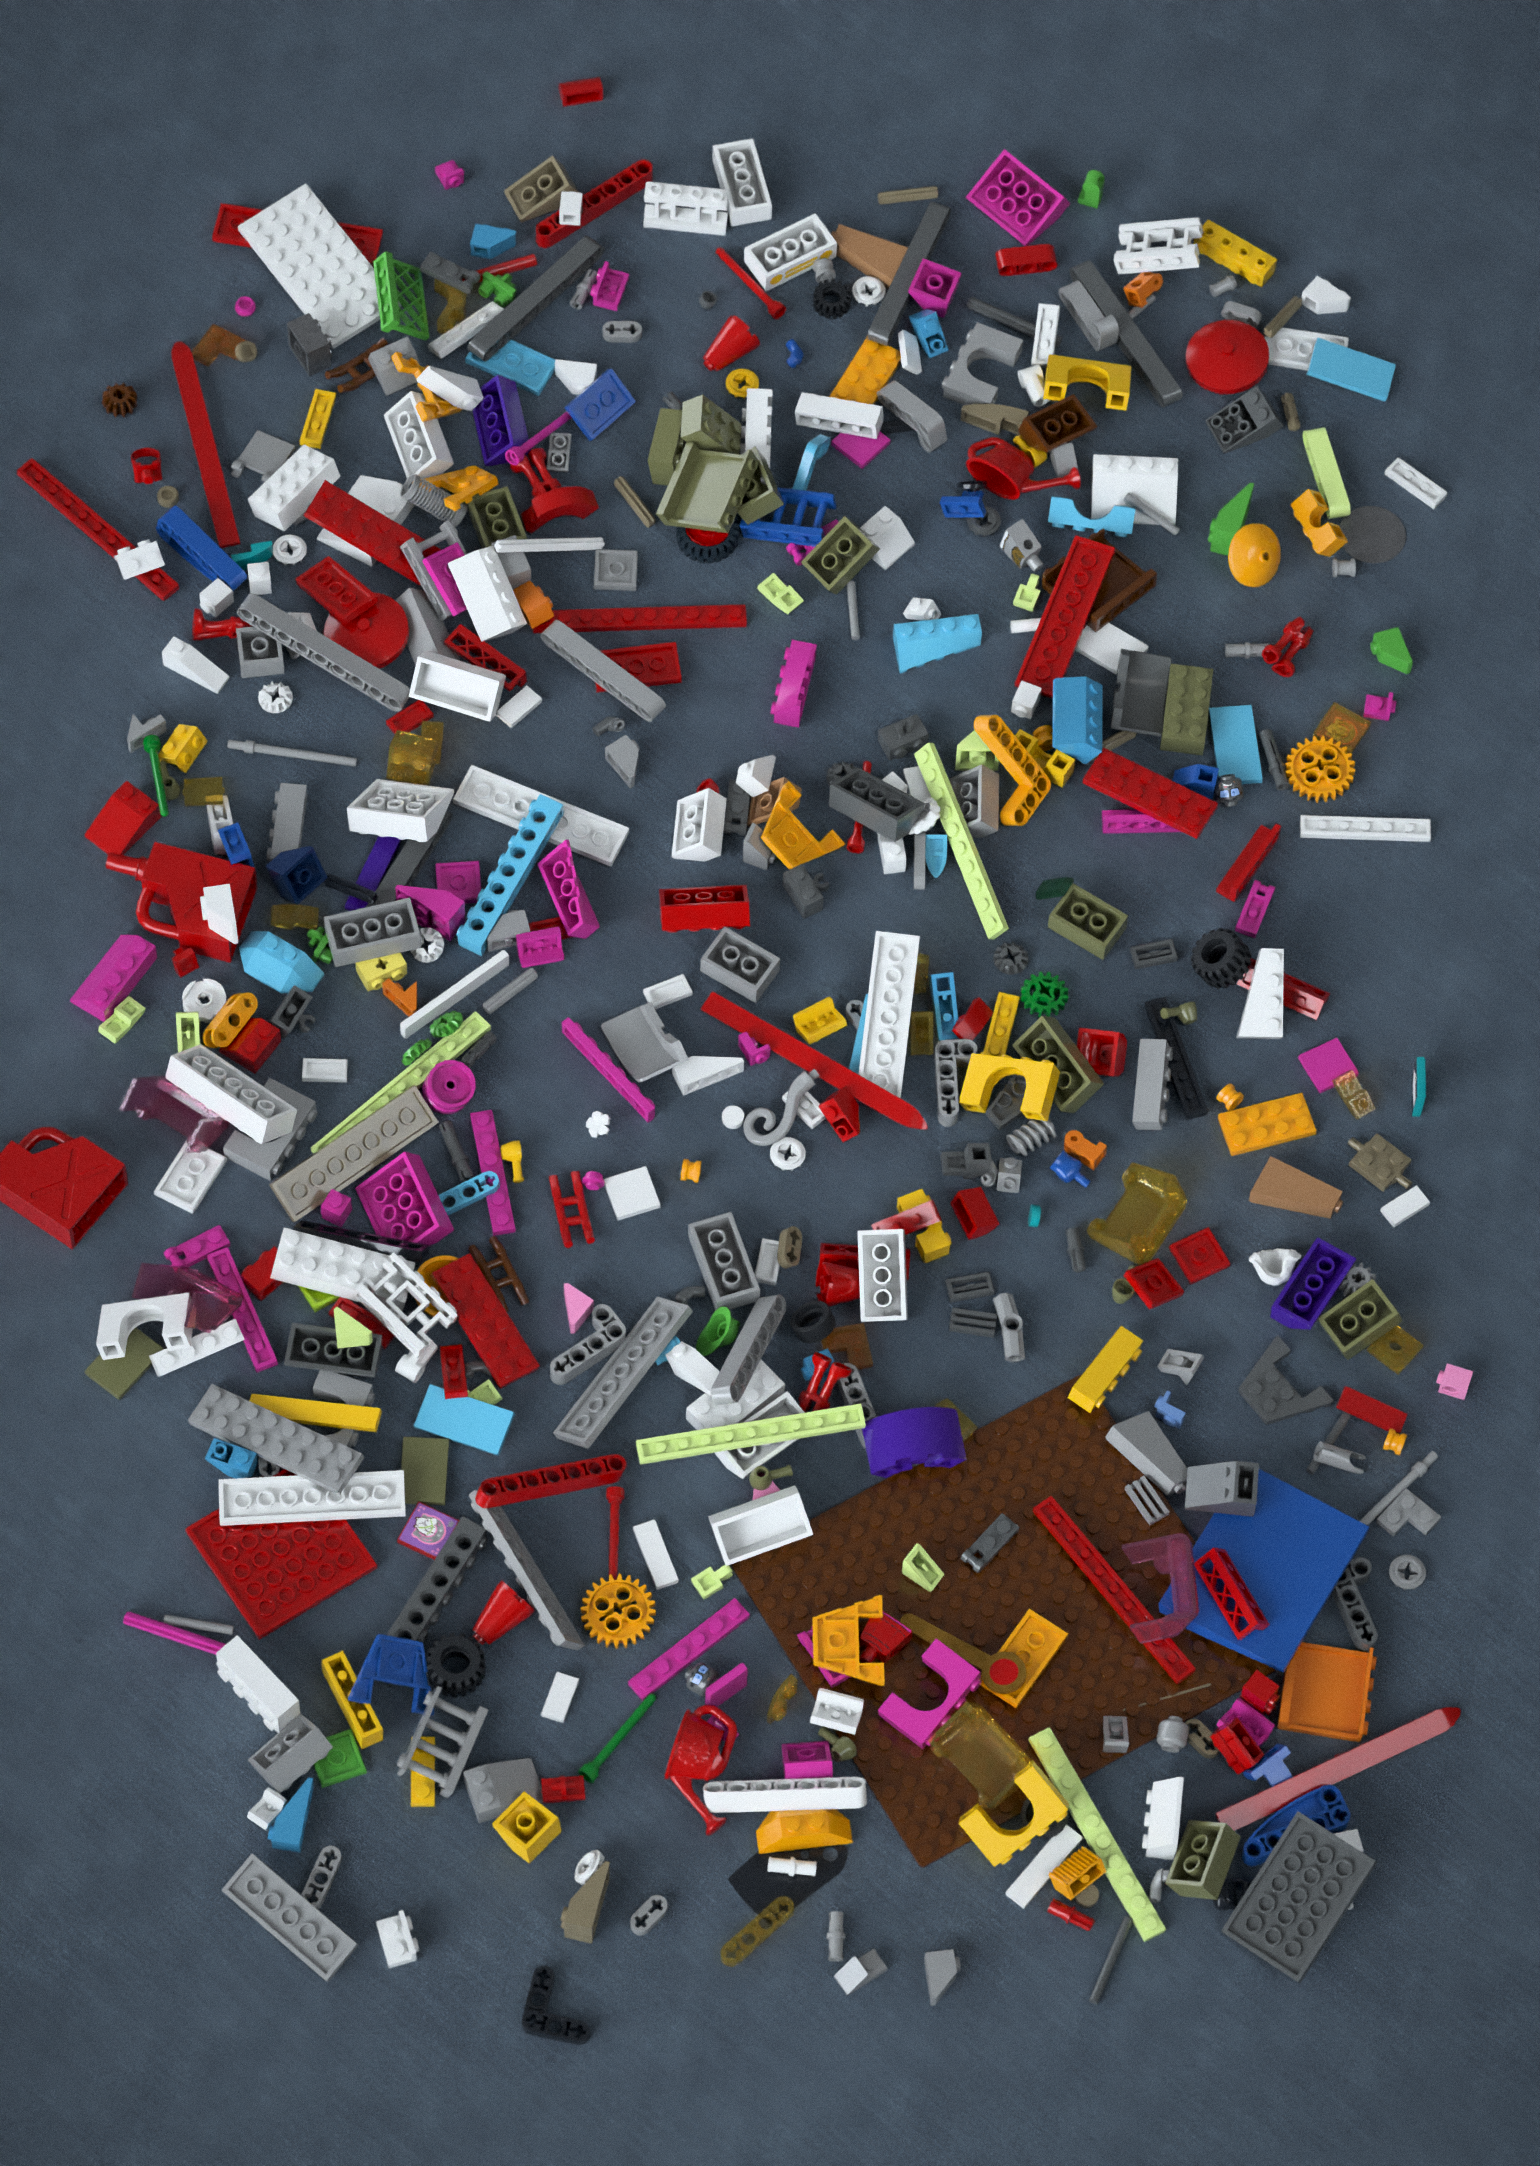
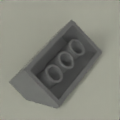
[828,768,925,842]
[284,1323,383,1378]

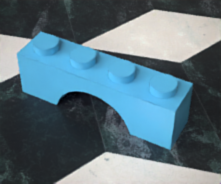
[1048,496,1136,537]

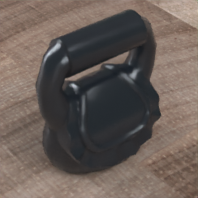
[1213,1878,1250,1910]

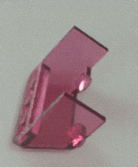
[119,1076,230,1153]
[132,1263,244,1333]
[1122,1533,1199,1644]

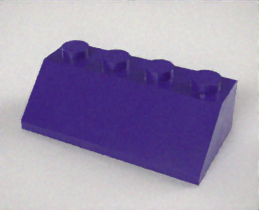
[472,375,531,466]
[1270,1237,1356,1329]

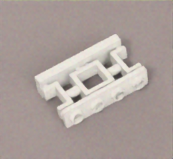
[644,182,728,236]
[1114,217,1203,274]
[353,1252,458,1358]

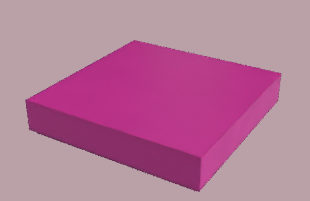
[831,432,891,469]
[435,861,481,904]
[1298,1038,1359,1094]
[705,1663,748,1707]

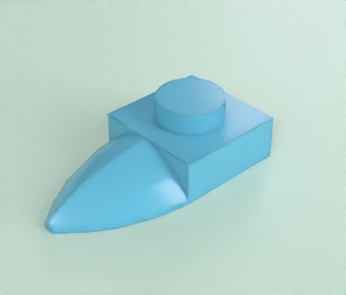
[925,835,947,878]

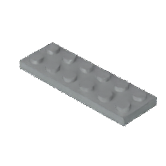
[222,1854,359,1982]

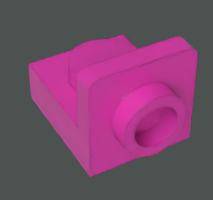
[435,160,464,190]
[1363,692,1396,721]
[738,1032,771,1066]

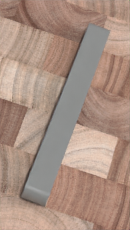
[237,594,410,712]

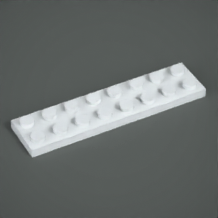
[453,765,629,867]
[856,931,920,1102]
[219,1470,406,1526]

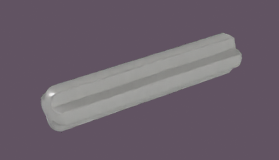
[483,968,538,1014]

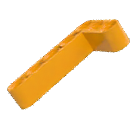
[974,715,1051,826]

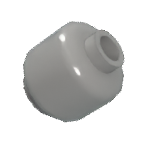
[1157,1716,1189,1753]

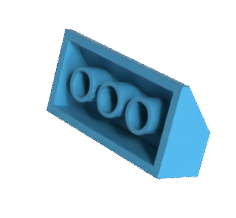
[1052,676,1103,764]

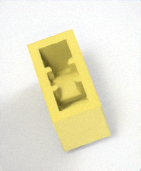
[356,953,407,992]

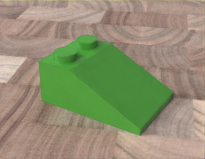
[1208,482,1254,556]

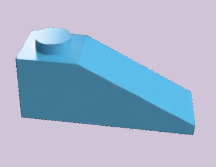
[928,972,958,1040]
[268,1778,314,1853]

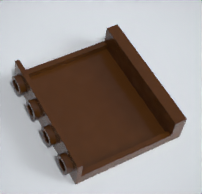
[1042,528,1157,632]

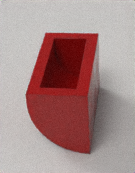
[558,77,603,107]
[950,1187,1000,1240]

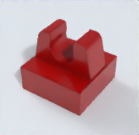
[172,947,199,978]

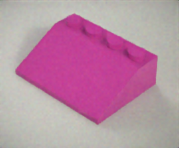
[965,149,1071,246]
[355,1151,454,1258]

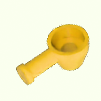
[1013,435,1047,468]
[501,1140,524,1183]

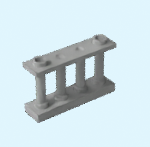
[400,520,467,622]
[397,1686,488,1798]

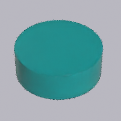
[1028,1204,1041,1227]

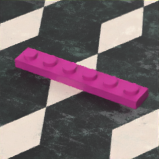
[562,1017,655,1123]
[470,1110,515,1236]
[207,1247,278,1373]
[628,1598,750,1701]

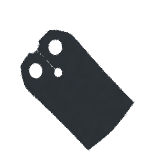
[728,1844,848,1927]

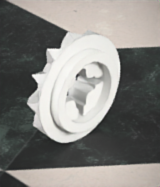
[852,276,885,307]
[273,535,307,566]
[258,682,293,713]
[410,928,444,963]
[770,1137,806,1171]
[575,1850,604,1885]

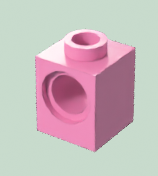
[1436,1363,1473,1400]

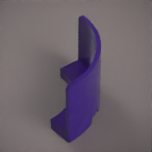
[862,1407,967,1478]

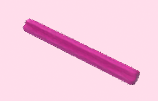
[123,1612,226,1655]

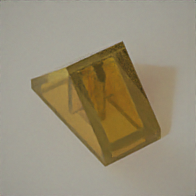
[909,1011,933,1055]

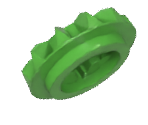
[430,1011,463,1037]
[401,1038,432,1066]

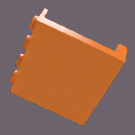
[1277,1642,1377,1743]

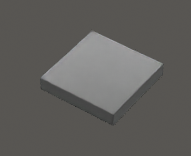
[594,549,638,591]

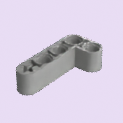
[1059,280,1119,352]
[877,380,947,453]
[934,1039,977,1127]
[550,1304,626,1385]
[837,1363,876,1449]

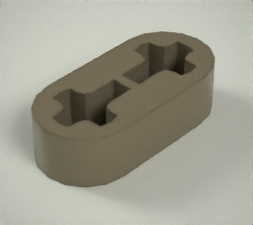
[777,1226,802,1269]
[1185,1719,1220,1759]

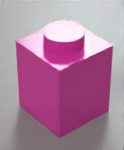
[321,1189,352,1227]

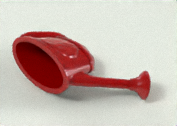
[966,437,1081,500]
[665,1705,738,1836]

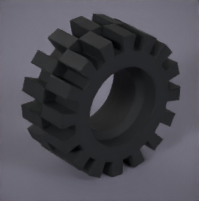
[813,279,851,319]

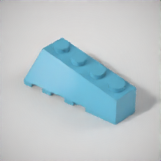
[893,614,982,674]

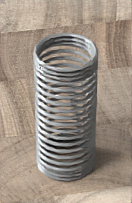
[400,473,467,527]

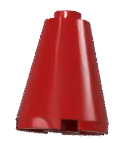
[703,315,761,372]
[816,1262,860,1307]
[472,1581,535,1646]

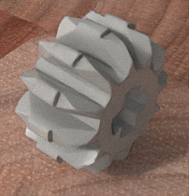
[1339,1263,1377,1297]

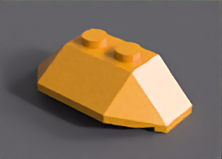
[756,1809,853,1854]

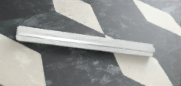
[494,537,605,553]

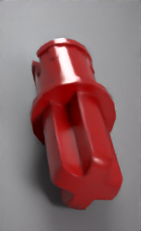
[1047,1898,1095,1931]

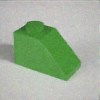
[1370,627,1413,674]

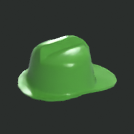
[696,1306,740,1356]

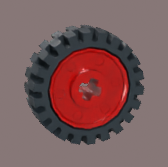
[676,516,739,563]

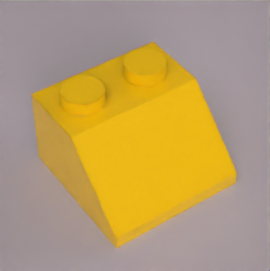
[492,1791,562,1864]

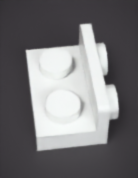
[376,1910,420,1968]

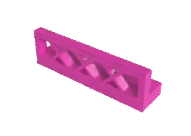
[1101,810,1181,833]

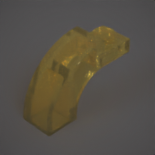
[434,279,467,335]

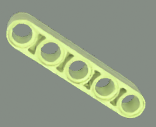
[1303,427,1351,519]

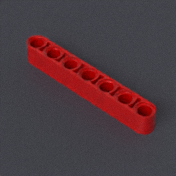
[536,160,653,248]
[475,1454,627,1508]

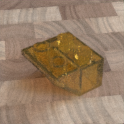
[386,730,439,786]

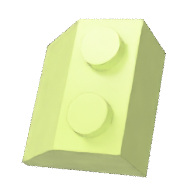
[955,730,999,771]

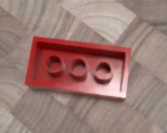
[659,885,750,933]

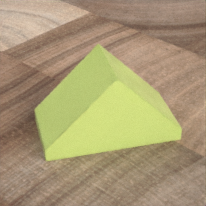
[176,1012,201,1053]
[334,1306,373,1348]
[902,1544,945,1592]

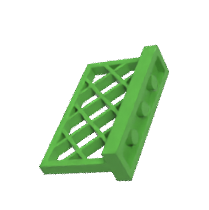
[373,251,429,341]

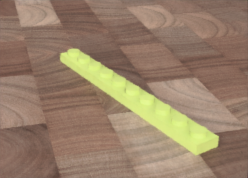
[914,742,1009,940]
[311,1011,491,1153]
[636,1404,866,1465]
[1029,1727,1166,1942]

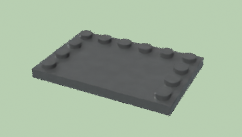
[1221,1811,1377,1983]

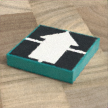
[1411,1057,1426,1117]

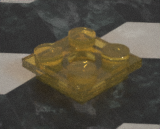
[1366,1325,1424,1375]

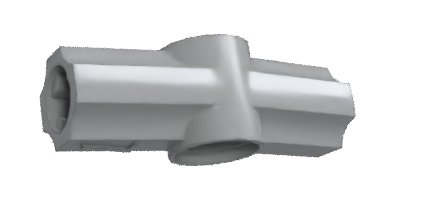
[993,1293,1025,1362]

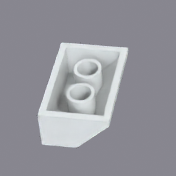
[672,788,727,861]
[1142,1777,1184,1860]

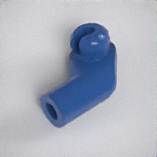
[786,339,804,368]

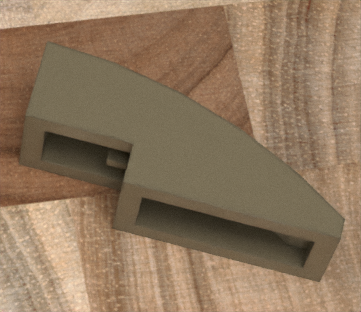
[960,404,1029,435]

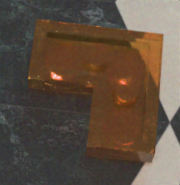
[192,324,247,367]
[821,1323,873,1370]

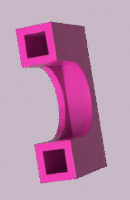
[878,1638,981,1749]

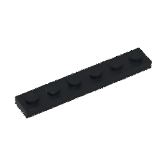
[1144,997,1208,1120]
[293,1220,429,1261]

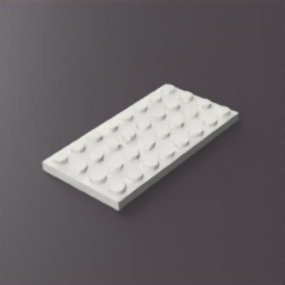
[238,184,401,350]

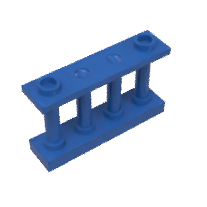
[740,487,837,547]

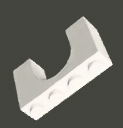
[96,1292,196,1360]

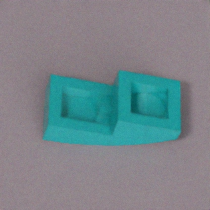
[231,541,273,571]

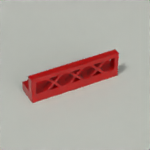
[444,624,527,692]
[1216,823,1282,902]
[1237,958,1331,1020]
[819,1243,910,1280]
[1194,1547,1270,1640]

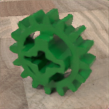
[1021,971,1068,1018]

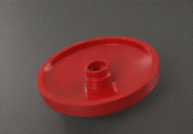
[1186,320,1269,394]
[324,592,409,669]

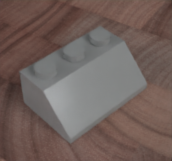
[949,764,999,838]
[248,1714,333,1794]

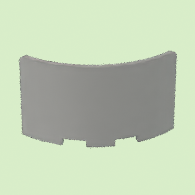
[601,1002,689,1082]

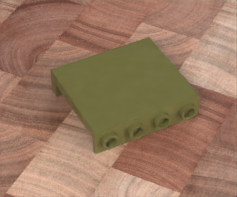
[656,442,759,533]

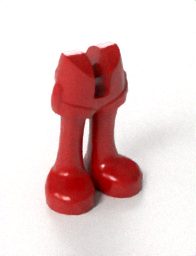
[510,448,562,498]
[192,608,253,641]
[1262,616,1313,677]
[798,1352,852,1413]

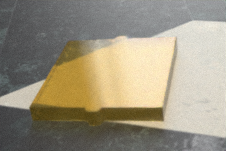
[182,777,225,806]

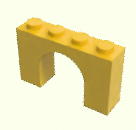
[1043,354,1131,411]
[959,1052,1060,1121]
[959,1761,1069,1867]

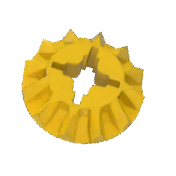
[726,369,759,399]

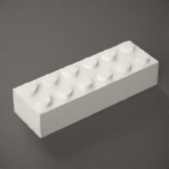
[165,1044,297,1144]
[270,1228,415,1311]

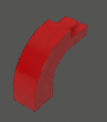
[521,486,599,533]

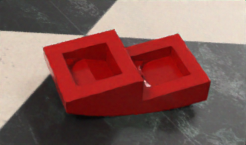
[952,997,993,1041]

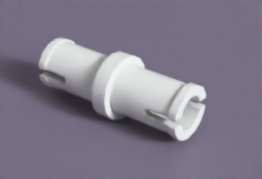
[768,1857,816,1876]

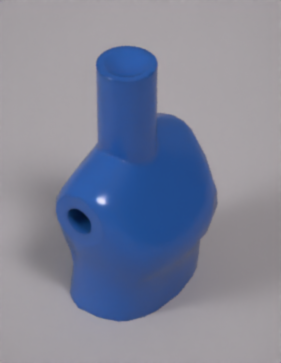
[1049,1150,1091,1188]

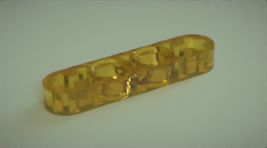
[720,1896,794,1967]

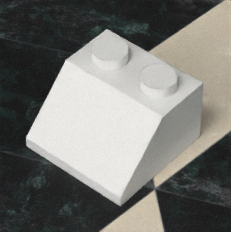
[860,506,915,570]
[200,884,238,944]

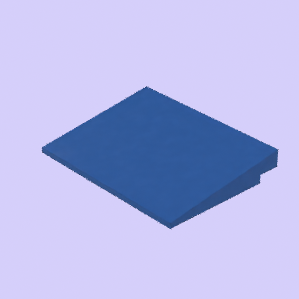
[1159,1469,1369,1673]

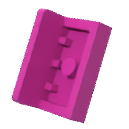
[590,261,629,311]
[516,927,565,968]
[1216,1698,1275,1747]

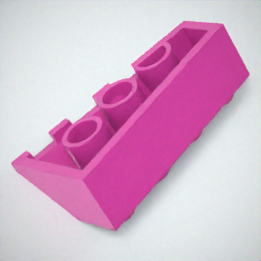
[771,640,817,728]
[538,839,600,939]

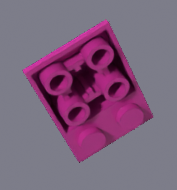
[395,885,465,941]

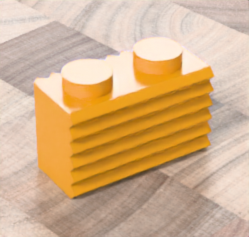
[1049,1846,1107,1900]

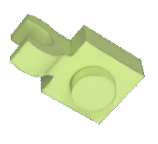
[1013,574,1041,612]
[691,1565,733,1600]

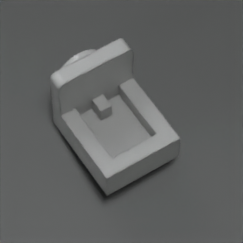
[997,1158,1022,1193]

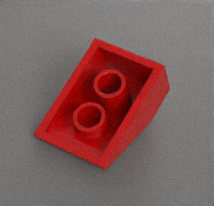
[84,780,161,855]

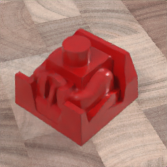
[1077,1028,1128,1077]

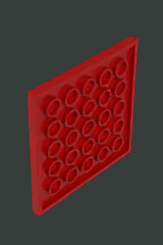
[185,1469,377,1640]

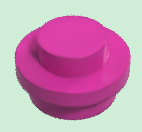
[235,296,256,317]
[582,1171,605,1190]

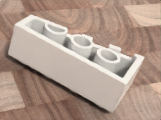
[741,388,772,468]
[1236,948,1284,1039]

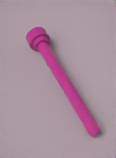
[505,411,572,465]

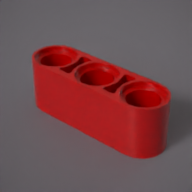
[995,244,1058,276]

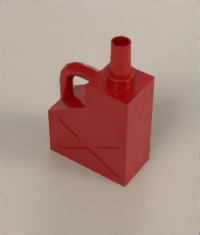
[106,842,258,963]
[0,1127,128,1250]

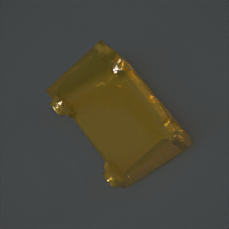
[1086,1162,1187,1265]
[928,1701,1033,1809]

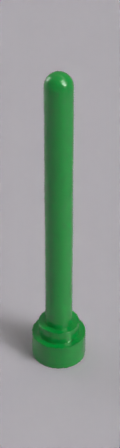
[143,735,169,817]
[578,1693,656,1783]

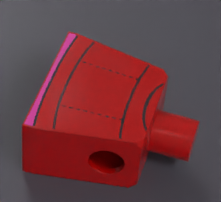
[859,1610,912,1663]

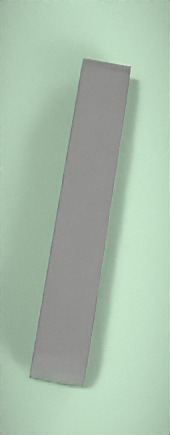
[540,620,666,722]
[711,1294,786,1405]

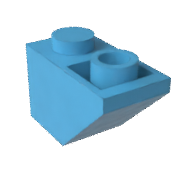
[470,224,516,259]
[909,309,948,358]
[205,1438,258,1479]

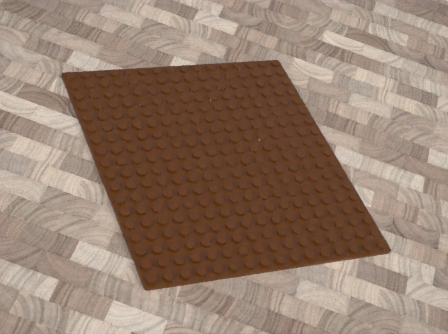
[732,1375,1276,1868]

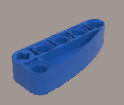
[156,506,247,591]
[1241,1784,1351,1867]

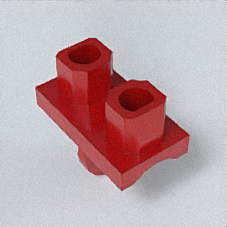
[541,1775,585,1804]

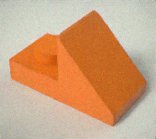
[382,978,417,1017]

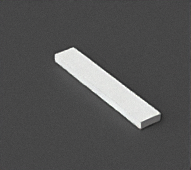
[1300,815,1431,842]
[400,950,509,1039]

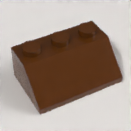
[1018,394,1097,453]

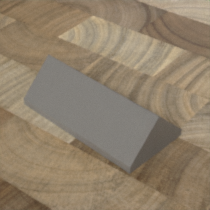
[395,587,460,666]

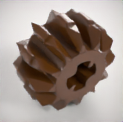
[102,381,138,418]

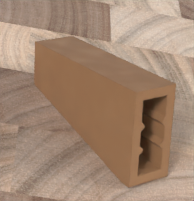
[831,224,908,289]
[1249,1156,1344,1219]

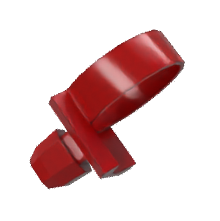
[131,448,162,484]

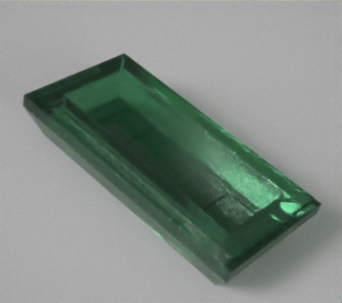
[1036,877,1074,900]

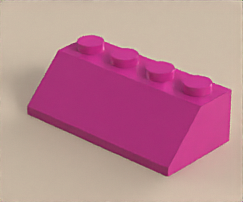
[70,935,157,1022]

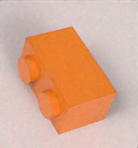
[513,580,554,629]

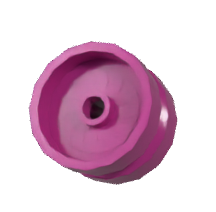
[422,1060,476,1115]

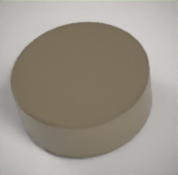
[235,341,257,362]
[157,486,179,508]
[1075,1884,1099,1908]

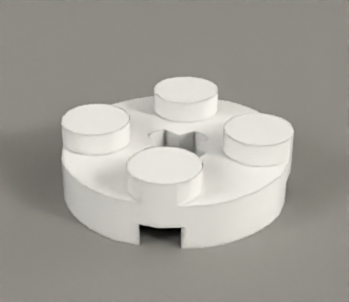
[182,979,227,1023]

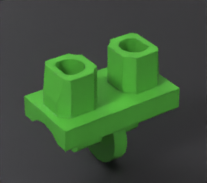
[479,271,516,308]
[307,927,333,964]

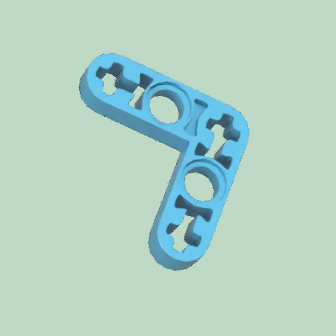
[792,434,831,491]

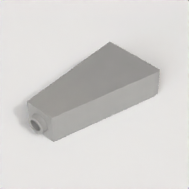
[1106,1411,1188,1496]

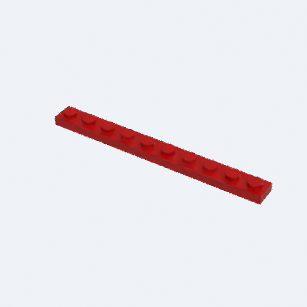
[16,458,179,601]
[533,604,747,633]
[1033,1496,1196,1685]

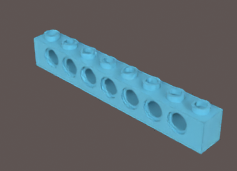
[456,794,564,956]

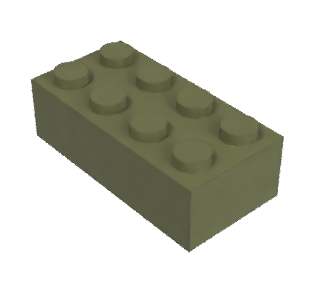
[1160,664,1213,756]
[1012,1016,1104,1113]

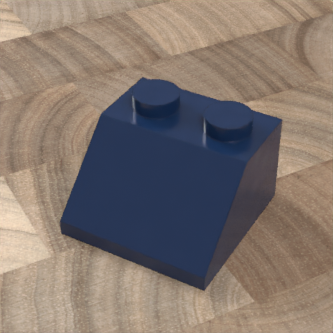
[266,846,328,905]

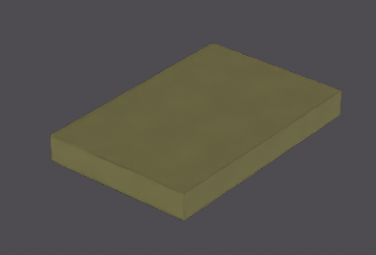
[84,1328,164,1401]
[401,1437,449,1506]

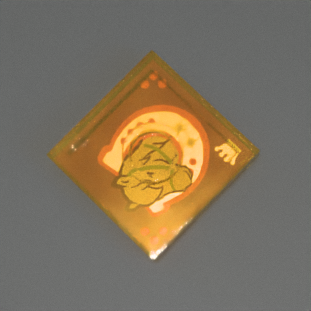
[1312,702,1371,754]

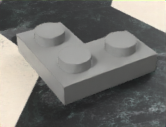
[1376,1488,1441,1537]

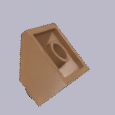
[747,777,802,827]

